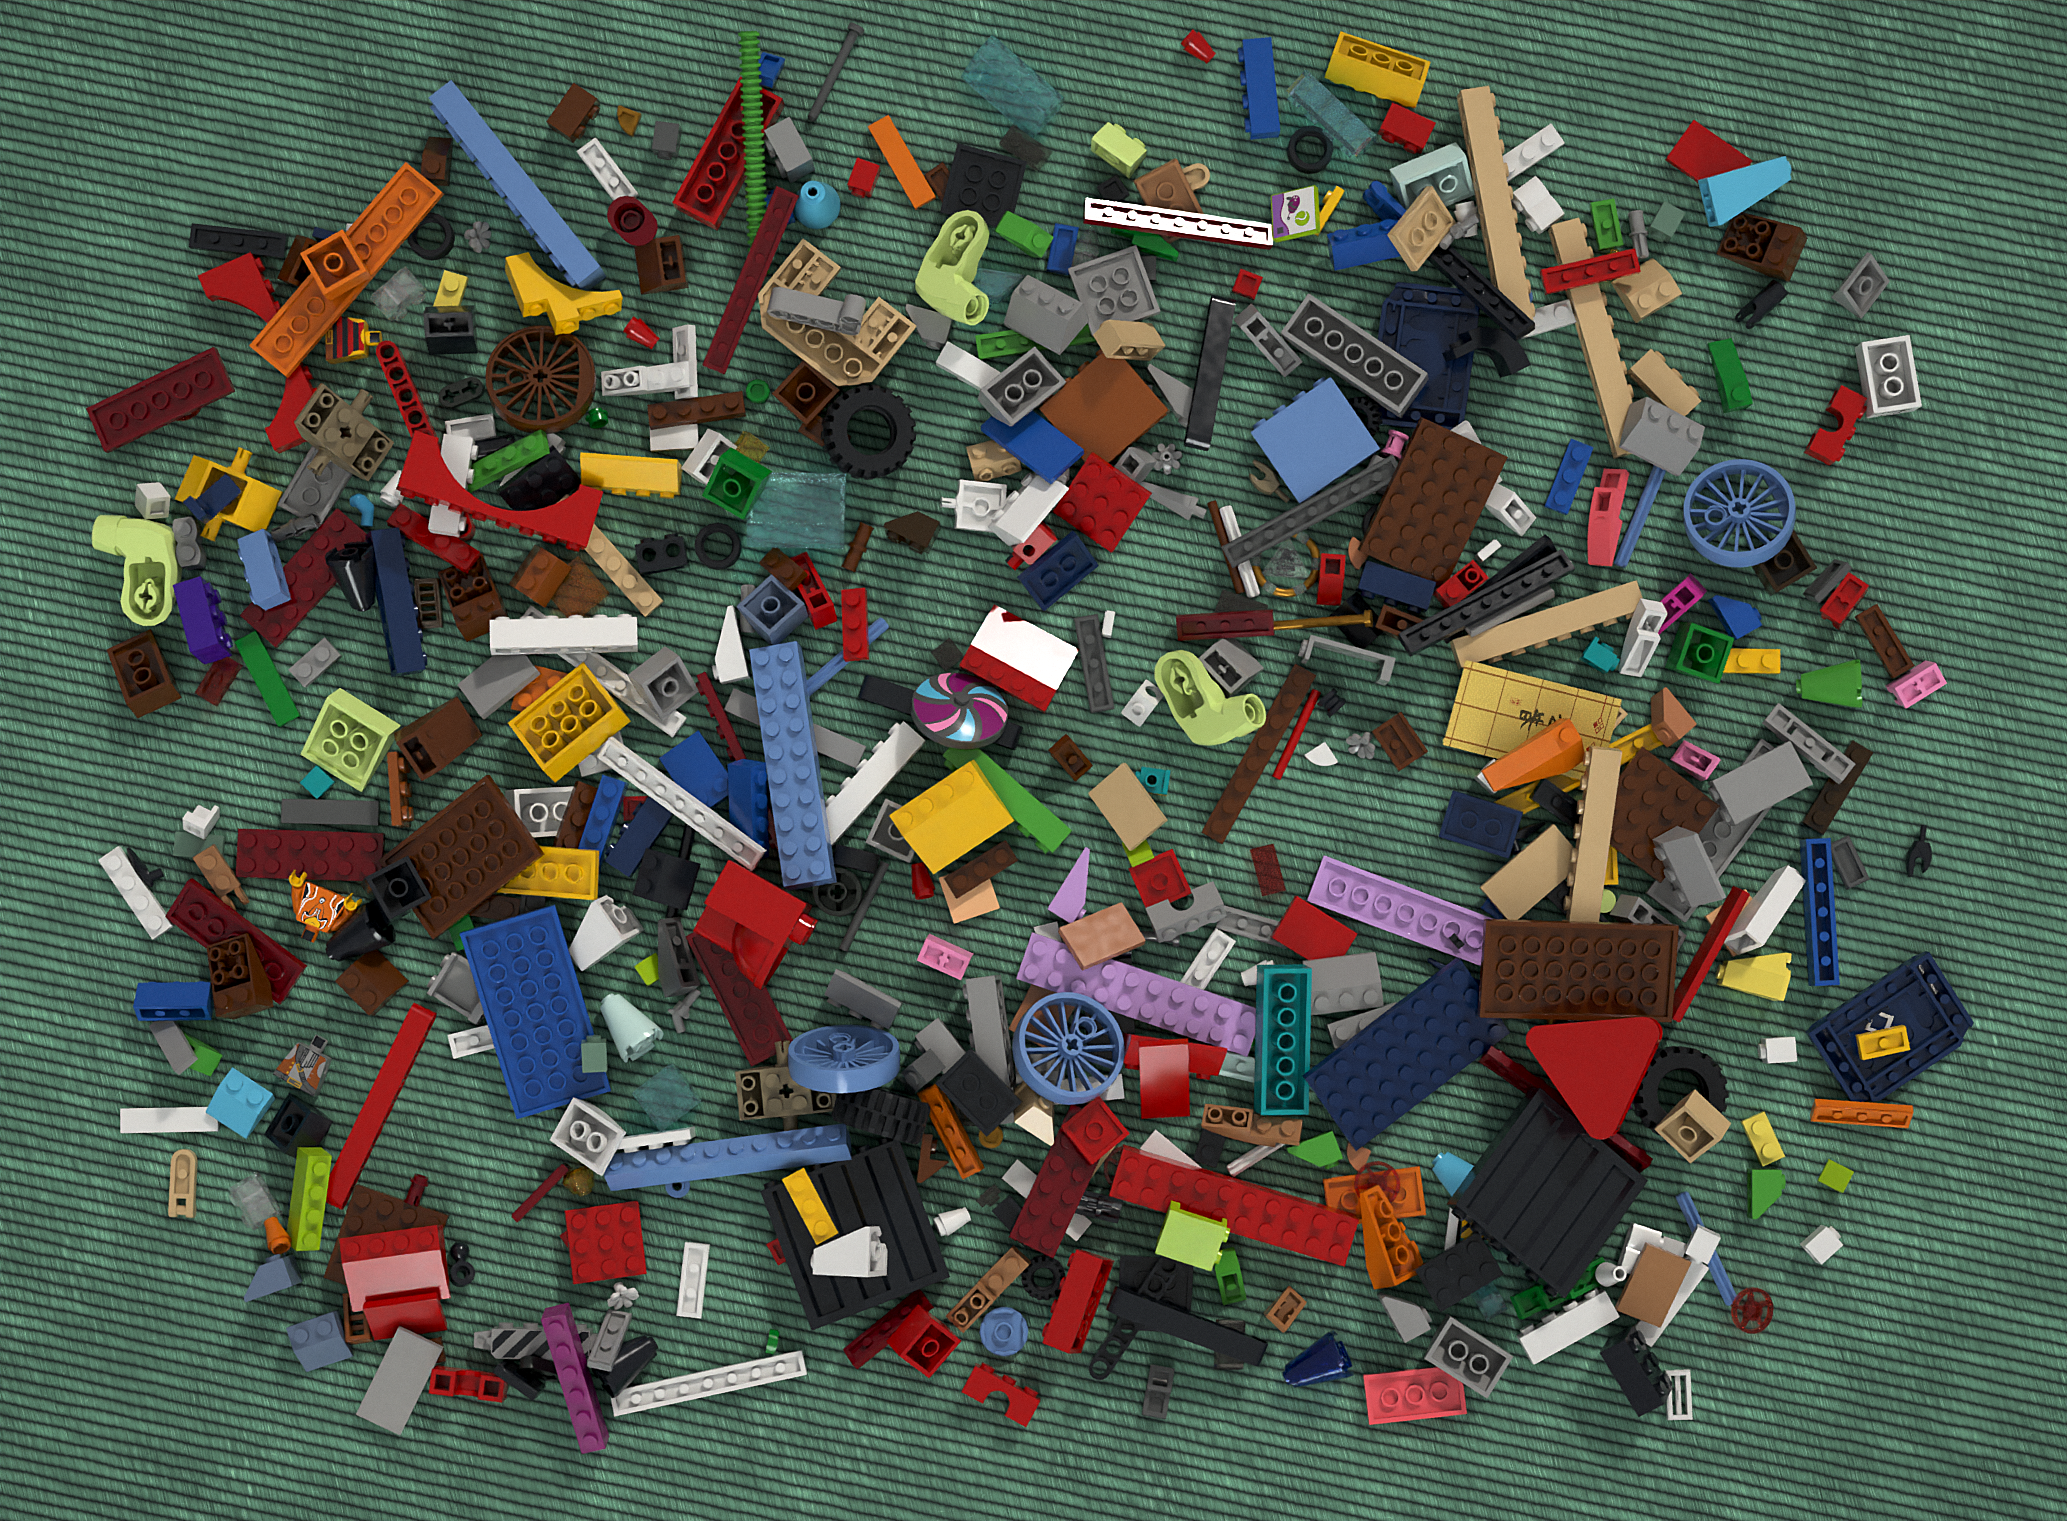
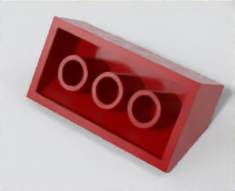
[1122,1033,1227,1080]
[1042,1249,1115,1354]

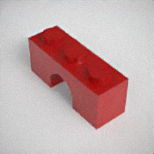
[1804,385,1867,466]
[961,1362,1040,1427]
[428,1365,508,1402]

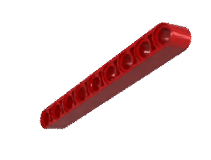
[376,340,476,541]
[326,1003,437,1210]

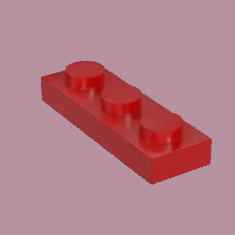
[841,588,869,662]

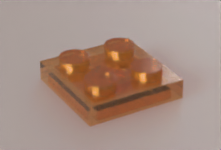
[551,556,610,618]

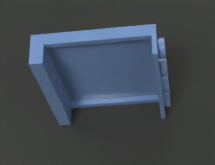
[1251,377,1380,504]

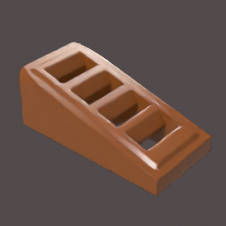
[343,1293,374,1345]

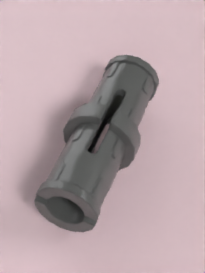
[271,512,321,543]

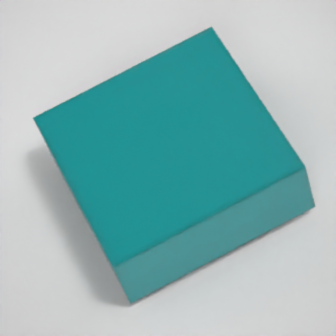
[300,765,335,800]

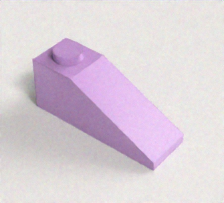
[1047,847,1090,923]

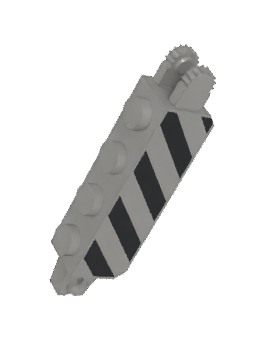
[474,1322,598,1360]

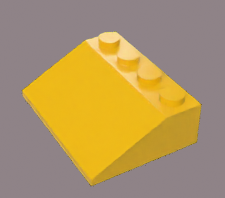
[508,662,631,783]
[889,760,1015,874]

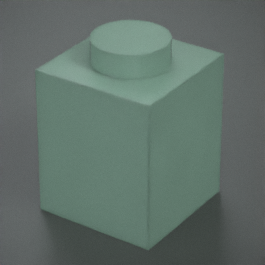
[1647,201,1686,243]
[581,1035,608,1073]

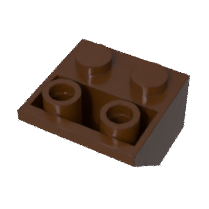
[634,235,689,295]

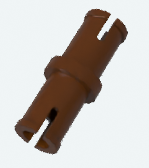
[841,522,874,573]

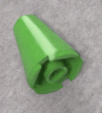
[1796,659,1862,708]

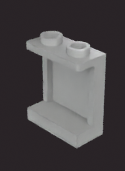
[427,952,485,1024]

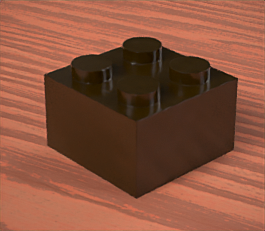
[1751,529,1817,596]

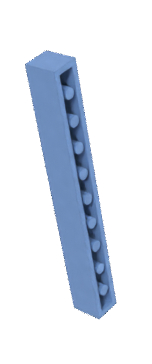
[604,1124,852,1191]

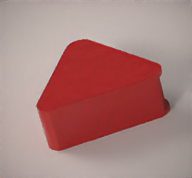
[1526,1017,1663,1140]

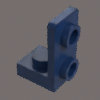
[183,474,242,524]

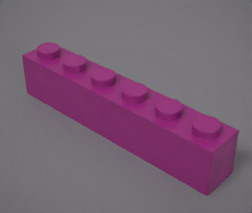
[541,1303,609,1454]

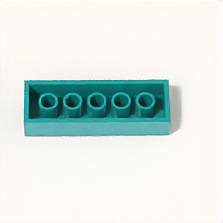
[1254,964,1312,1115]

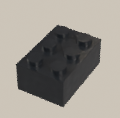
[1600,1325,1672,1417]

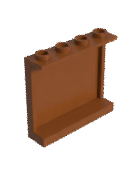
[1039,348,1171,464]

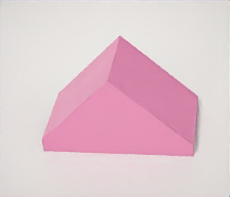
[1670,740,1721,782]

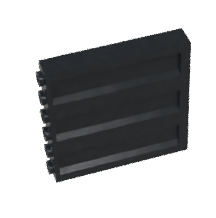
[1447,1088,1648,1298]
[760,1137,950,1330]

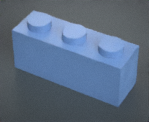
[237,529,292,610]

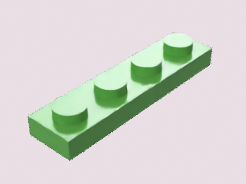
[467,429,550,492]

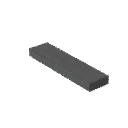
[1074,614,1115,713]
[281,799,380,825]

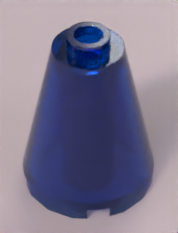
[1282,1330,1354,1388]

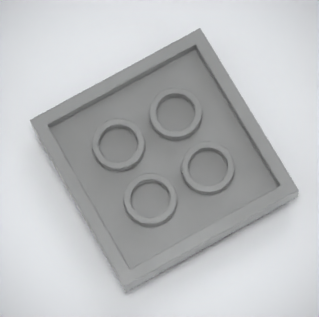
[1068,245,1160,337]

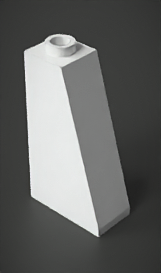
[1724,865,1806,955]

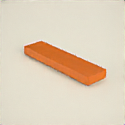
[868,115,936,210]
[917,1084,985,1180]
[1810,1099,1914,1128]

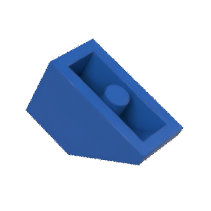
[1708,595,1762,641]

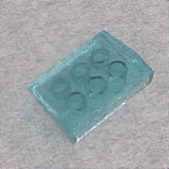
[747,472,846,549]

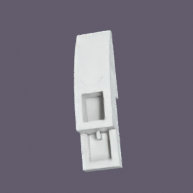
[601,361,695,396]

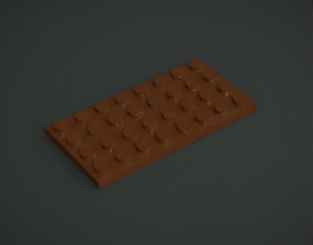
[1478,919,1679,1022]

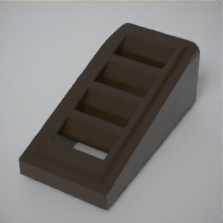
[414,578,443,629]

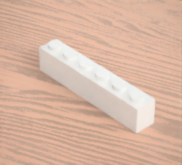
[490,614,638,655]
[825,721,926,847]

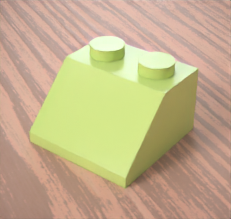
[1091,122,1147,178]

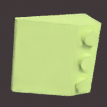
[300,688,401,792]

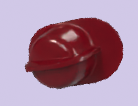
[607,196,658,246]

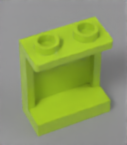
[1155,1200,1230,1271]

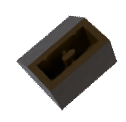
[883,511,941,555]

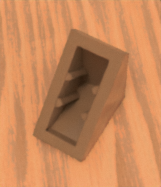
[1263,1286,1307,1333]

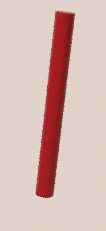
[1272,689,1321,780]

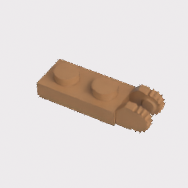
[192,844,250,911]

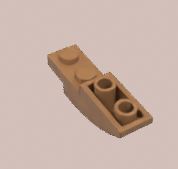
[1201,1104,1303,1147]
[946,1245,1031,1333]

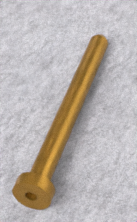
[1274,610,1373,631]

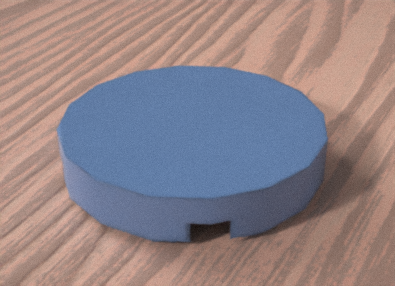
[980,1306,1028,1356]

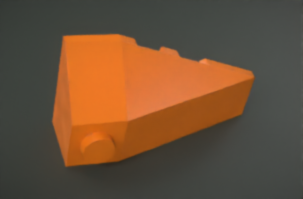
[1481,718,1585,791]
[1360,1185,1423,1290]

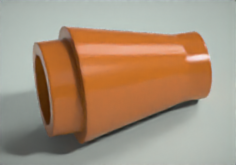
[264,1217,291,1255]

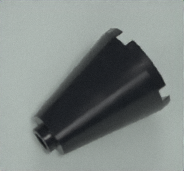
[325,541,375,612]
[325,902,396,962]
[587,1335,658,1398]

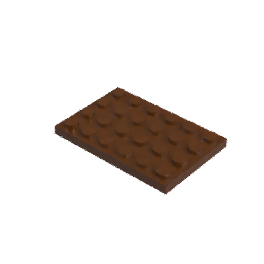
[1358,417,1508,587]
[378,775,545,939]

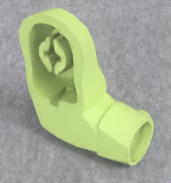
[915,210,990,325]
[92,515,182,626]
[1155,650,1266,746]

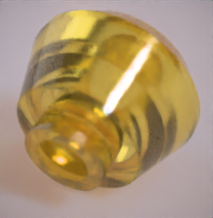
[562,1166,594,1197]

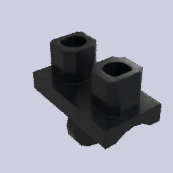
[1075,1190,1123,1224]

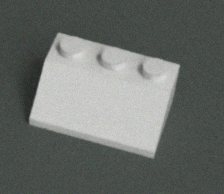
[988,473,1069,546]

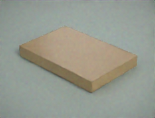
[1387,186,1456,271]
[1088,763,1168,850]

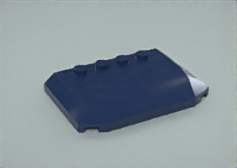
[1369,282,1480,430]
[1805,951,1974,1102]

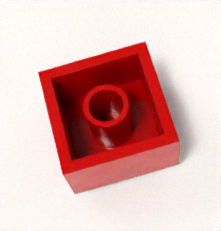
[886,1304,961,1378]

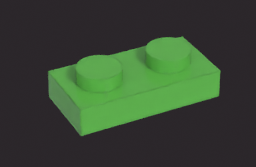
[1589,198,1624,251]

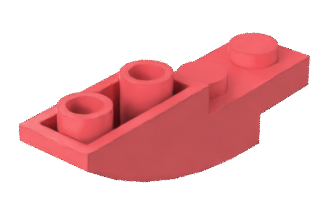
[1588,469,1630,566]

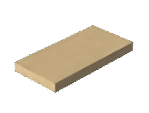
[1479,824,1574,920]

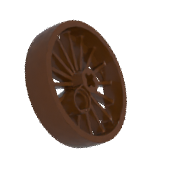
[485,325,597,434]

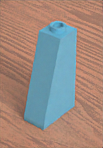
[1698,156,1791,227]

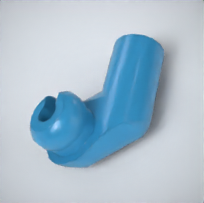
[349,493,374,527]

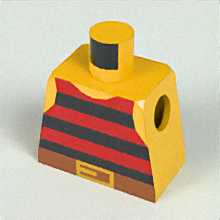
[325,316,382,364]

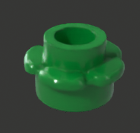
[585,408,608,429]

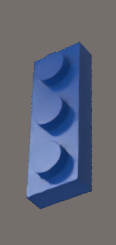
[1544,439,1594,515]

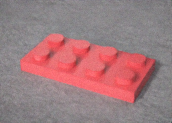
[1363,1366,1467,1425]

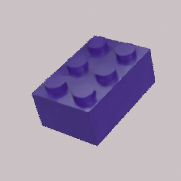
[173,576,233,665]

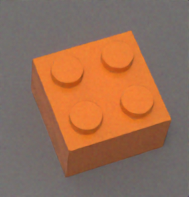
[300,229,372,301]

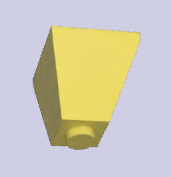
[1716,953,1792,1001]

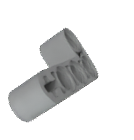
[767,287,866,335]

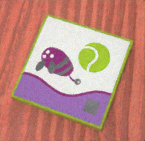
[1271,185,1320,243]

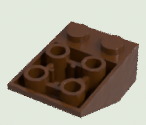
[1716,212,1808,282]
[438,553,509,642]
[394,696,483,781]
[206,933,274,1020]

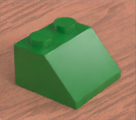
[702,447,772,520]
[1665,622,1735,684]

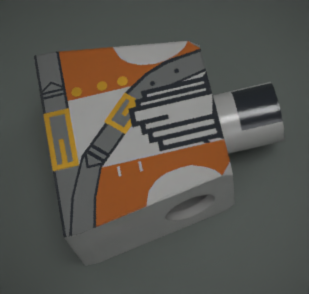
[273,1034,332,1097]

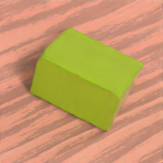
[1122,839,1154,867]
[634,953,659,986]
[1817,1159,1854,1193]

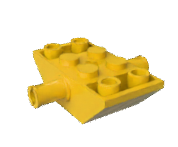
[175,447,283,542]

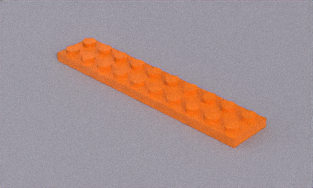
[249,162,444,378]

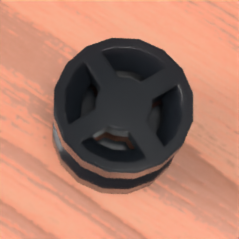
[1317,688,1347,718]

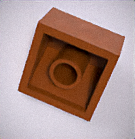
[509,544,572,608]

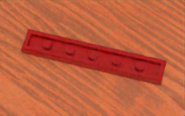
[1672,886,1750,1023]

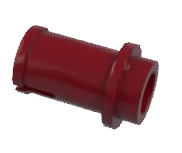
[404,1173,429,1207]

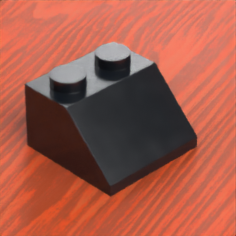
[632,848,701,910]
[361,856,432,926]
[264,1093,333,1158]

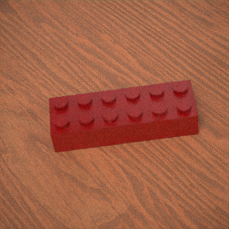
[672,76,785,231]

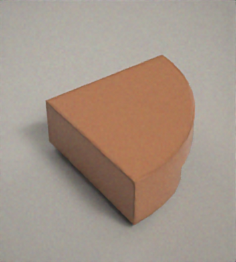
[1348,537,1369,571]
[1346,1142,1371,1173]

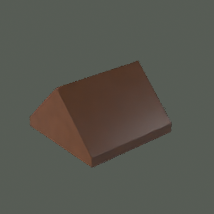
[772,360,840,426]

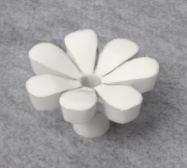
[607,1282,639,1310]

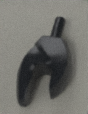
[1905,825,1932,877]

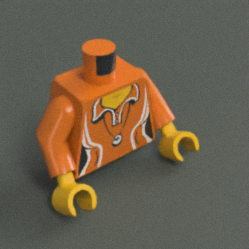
[289,870,363,943]

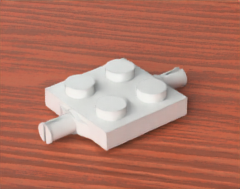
[940,480,1007,533]

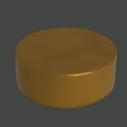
[979,1126,1003,1148]

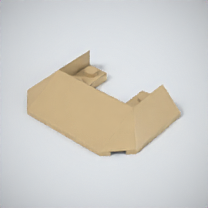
[758,239,917,387]

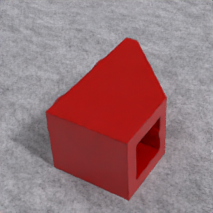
[1316,553,1346,606]
[1433,560,1489,609]

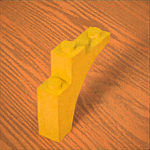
[505,252,623,335]

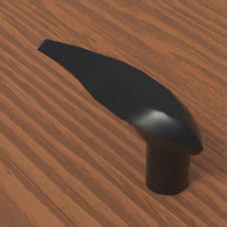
[1511,821,1546,855]
[127,847,164,887]

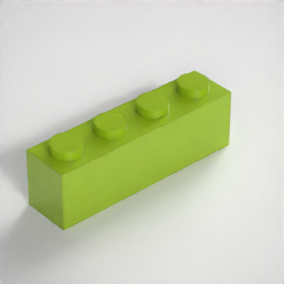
[287,1147,332,1251]

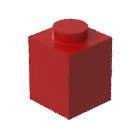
[847,158,881,198]

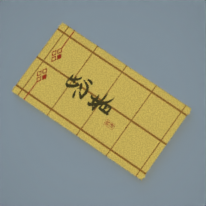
[1443,660,1622,780]

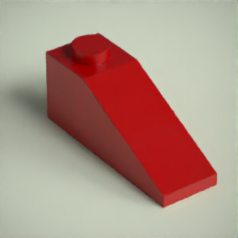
[790,551,838,630]

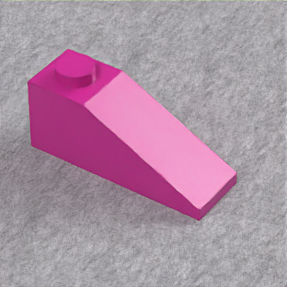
[1658,573,1707,634]

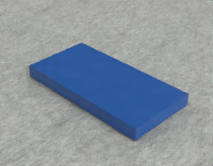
[980,410,1084,484]

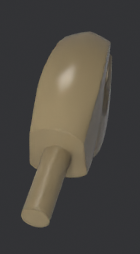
[1249,460,1290,503]

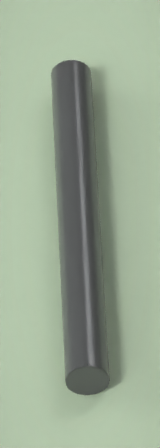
[839,861,889,952]

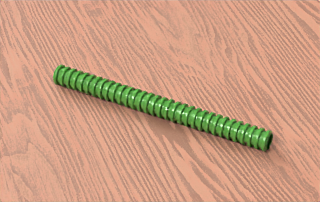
[738,31,770,275]

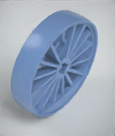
[1683,459,1796,567]
[1012,992,1125,1105]
[788,1025,900,1093]

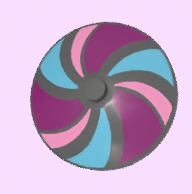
[911,672,1008,749]

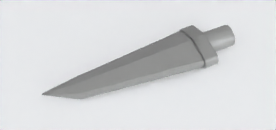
[1139,481,1207,520]

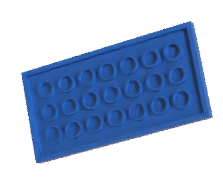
[460,904,611,1119]

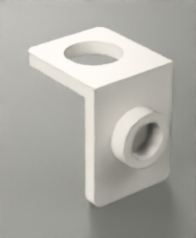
[1121,680,1164,727]

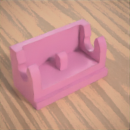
[1885,661,1947,709]
[917,934,973,980]

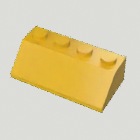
[1324,31,1431,108]
[580,452,683,499]

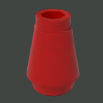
[1180,29,1216,64]
[623,316,660,350]
[911,862,936,900]

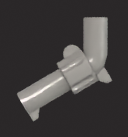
[1439,212,1481,250]
[667,988,701,1033]

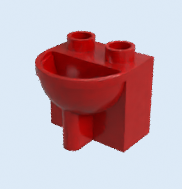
[693,860,818,991]

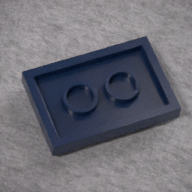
[1017,530,1099,612]
[1439,790,1523,859]

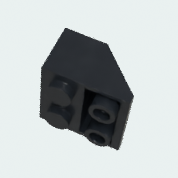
[423,305,478,355]

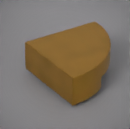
[617,105,642,137]

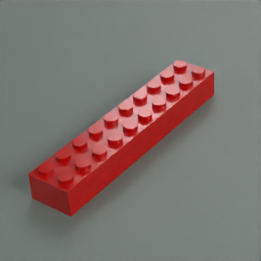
[1109,1144,1359,1267]

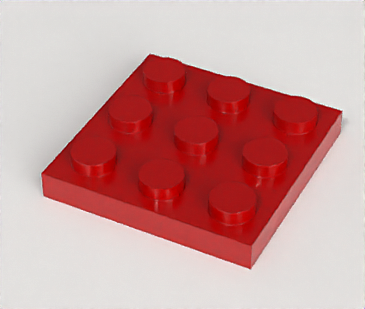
[1053,452,1152,553]
[564,1200,647,1284]

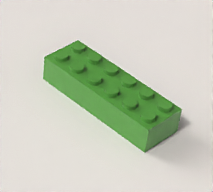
[943,747,1072,854]

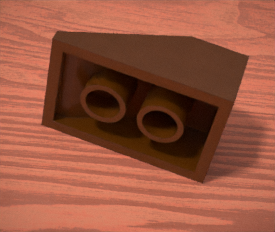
[107,629,182,718]

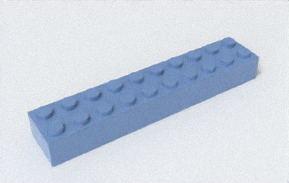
[428,80,606,291]
[749,641,837,891]

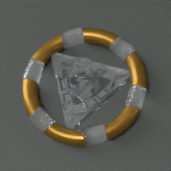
[1251,531,1320,597]

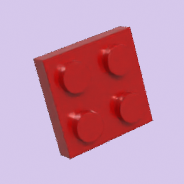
[1128,849,1191,908]
[1060,1096,1130,1165]

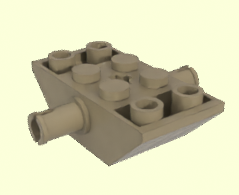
[294,383,394,481]
[735,1040,836,1131]

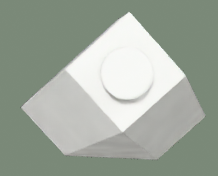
[569,895,645,971]
[811,1226,887,1277]

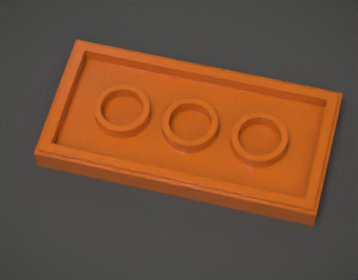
[1322,1166,1426,1224]

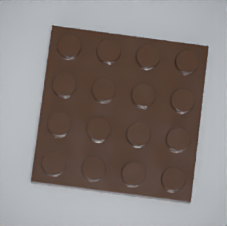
[1610,746,1719,883]
[323,1184,450,1286]

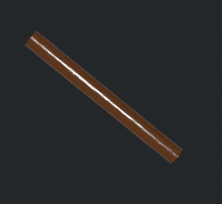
[1207,500,1245,595]

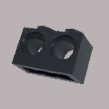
[635,533,690,576]

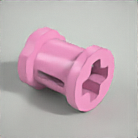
[1380,430,1409,460]

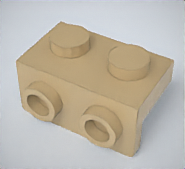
[966,440,1022,482]

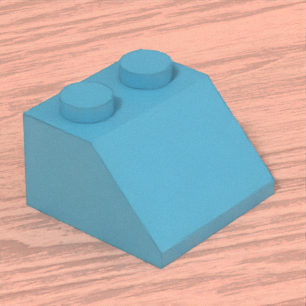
[206,1067,275,1139]

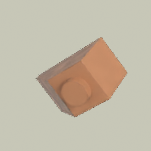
[1651,687,1697,748]

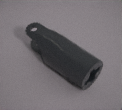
[1735,280,1788,329]
[472,434,515,463]

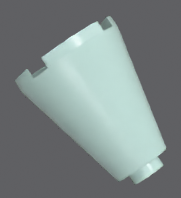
[600,993,664,1063]

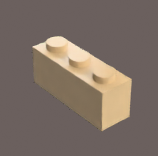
[1093,319,1166,361]
[1627,349,1701,416]

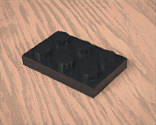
[496,445,581,511]
[935,1048,1023,1137]
[1414,1233,1504,1312]

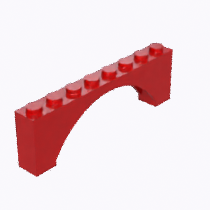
[198,252,317,454]
[396,430,603,552]

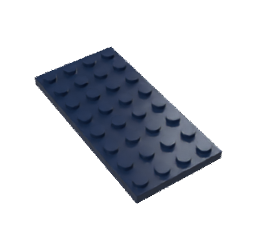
[1302,957,1510,1151]

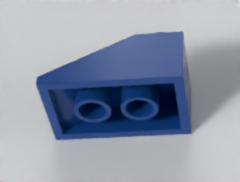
[659,730,729,810]

